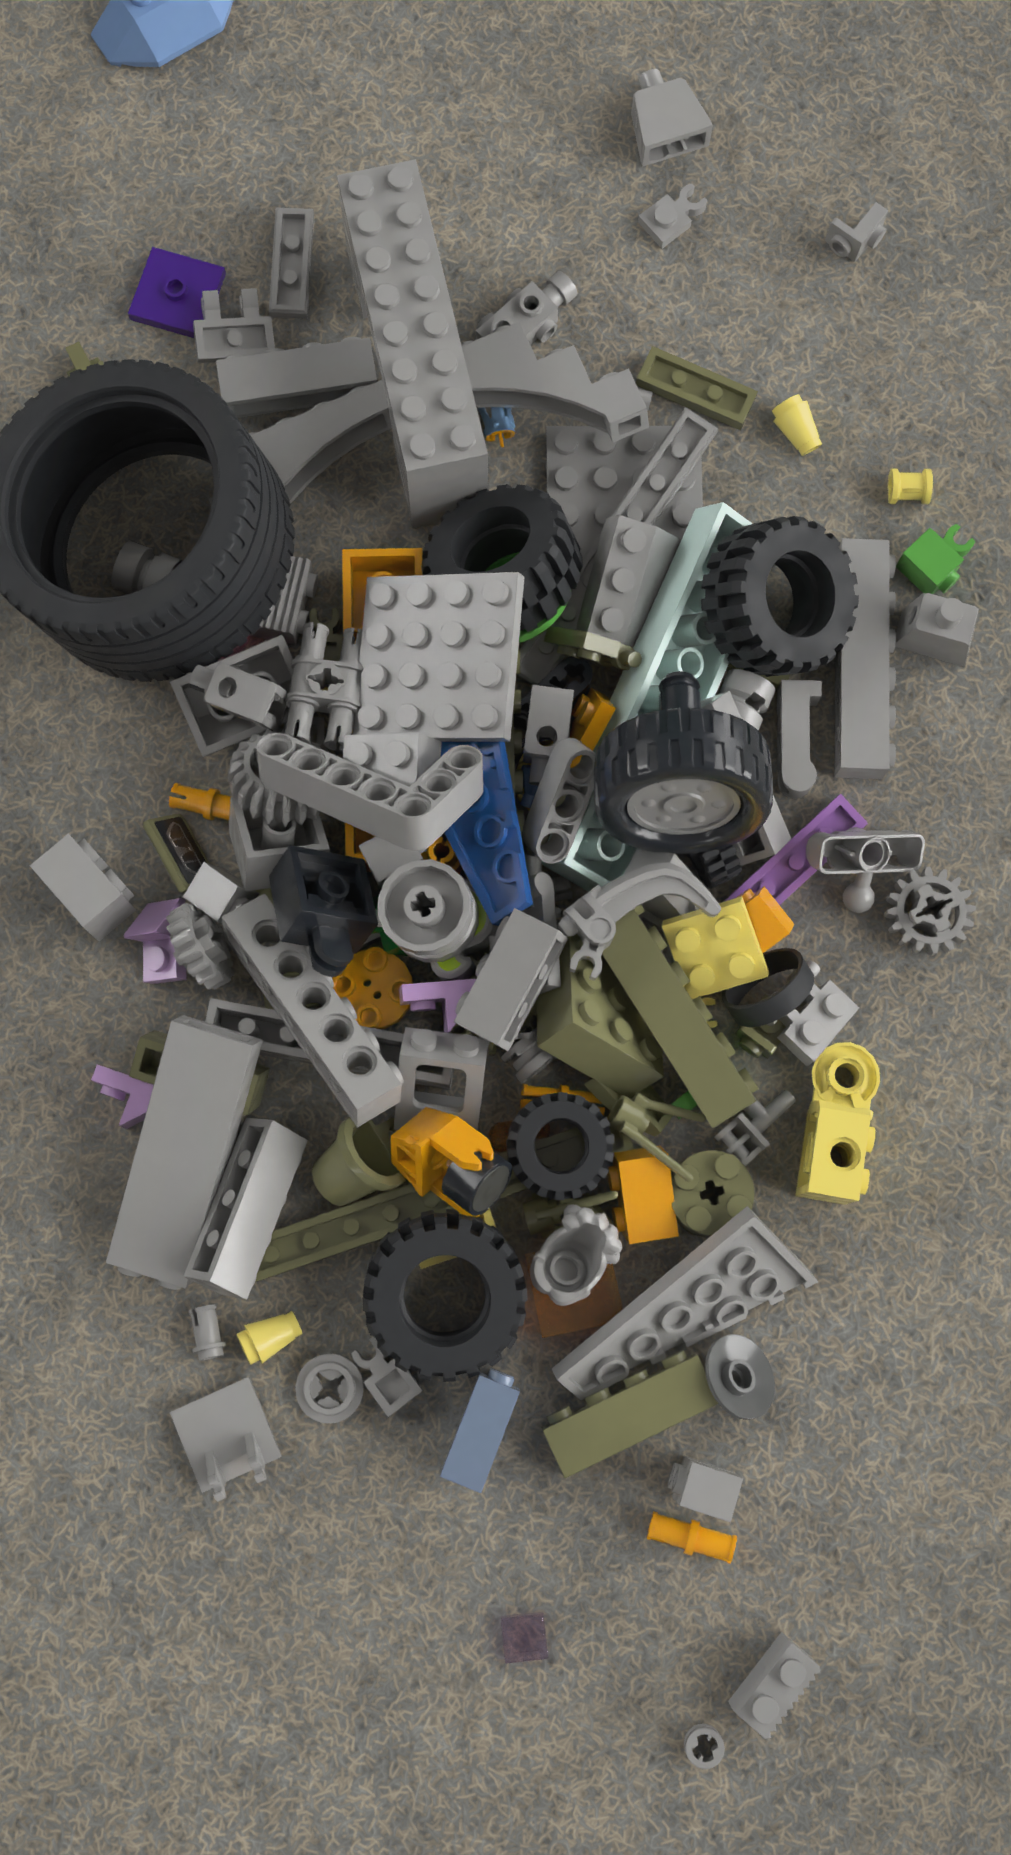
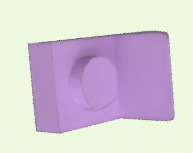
[124,898,186,984]
[399,979,476,1033]
[91,1065,154,1129]

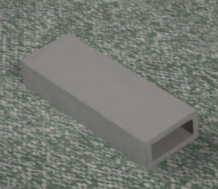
[106,1015,263,1290]

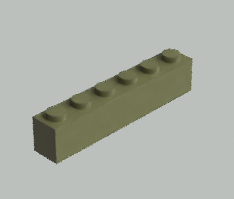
[602,905,759,1128]

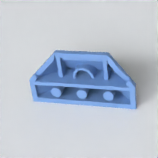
[91,0,235,67]

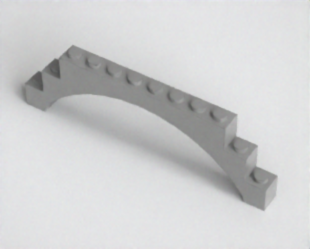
[187,322,649,555]

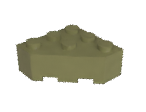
[536,934,664,1099]

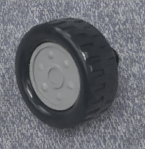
[594,671,773,854]

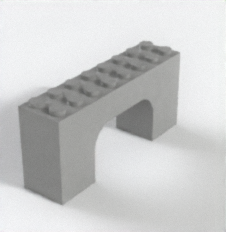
[337,159,488,529]

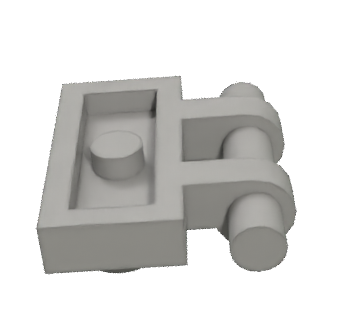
[767,960,859,1066]

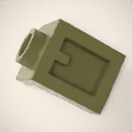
[735,994,786,1059]

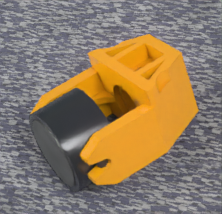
[391,1107,512,1217]

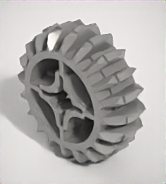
[228,728,335,827]

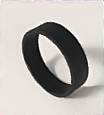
[721,948,814,1027]

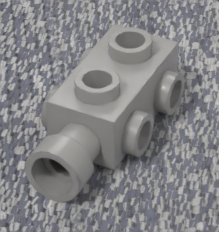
[476,271,578,345]

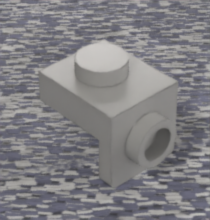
[825,202,888,262]

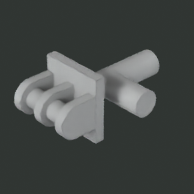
[714,1090,796,1166]

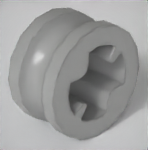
[684,1723,725,1769]

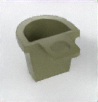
[312,1117,408,1206]

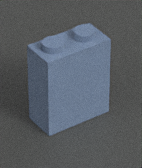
[440,1368,520,1493]

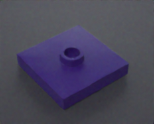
[128,247,226,338]

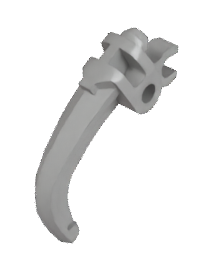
[558,862,721,981]

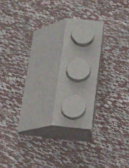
[576,515,681,648]
[170,635,293,757]

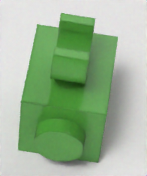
[896,524,975,594]

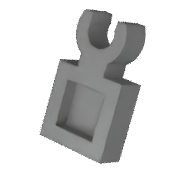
[638,184,707,249]
[352,1336,423,1417]

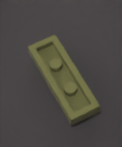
[636,346,758,431]

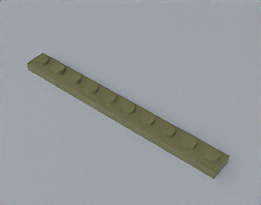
[255,1117,634,1283]

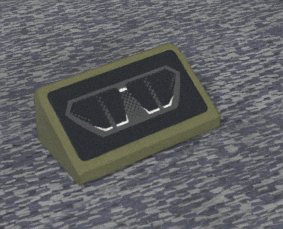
[143,814,210,893]

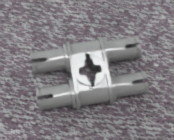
[284,622,364,751]

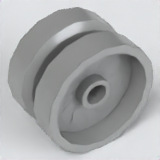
[378,859,479,962]

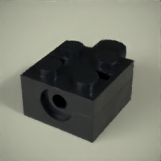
[269,845,378,977]

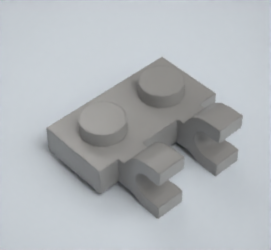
[193,288,275,363]

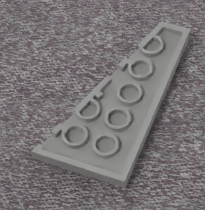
[552,1206,818,1400]

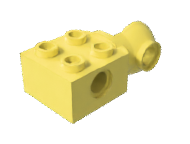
[795,1042,880,1205]

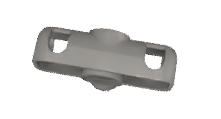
[806,827,925,913]

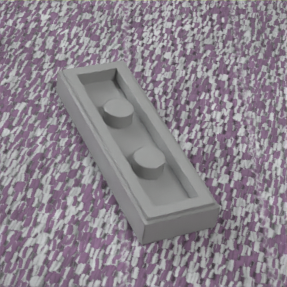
[269,207,314,319]

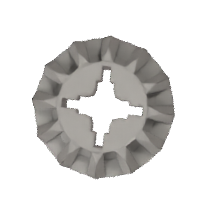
[295,1354,364,1424]

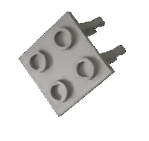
[170,1377,282,1502]

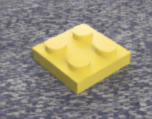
[662,896,769,999]

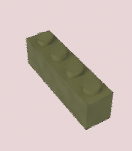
[541,1350,718,1478]

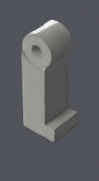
[777,680,822,799]

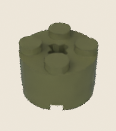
[671,1150,755,1237]

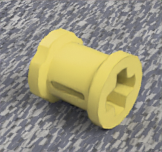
[888,468,933,504]

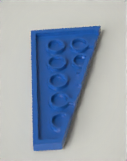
[441,741,533,926]

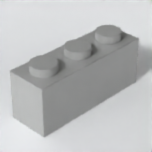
[454,908,568,1051]

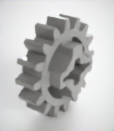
[884,867,976,957]
[166,903,234,990]

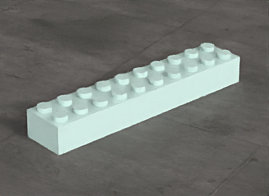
[541,502,752,892]

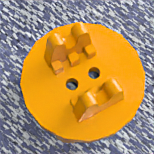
[332,947,413,1030]

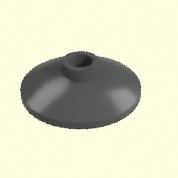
[705,1334,775,1420]

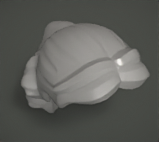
[530,1204,622,1306]

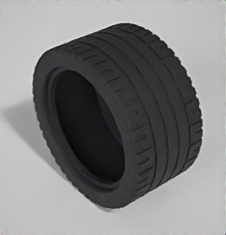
[0,359,295,682]

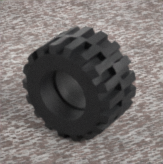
[506,1092,615,1200]

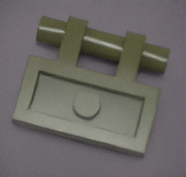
[544,626,642,670]

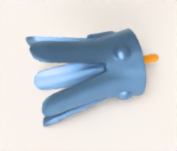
[478,407,515,448]

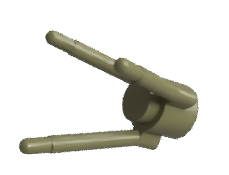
[607,1092,706,1182]
[523,1191,618,1239]

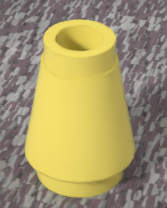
[772,394,822,456]
[236,1311,303,1365]

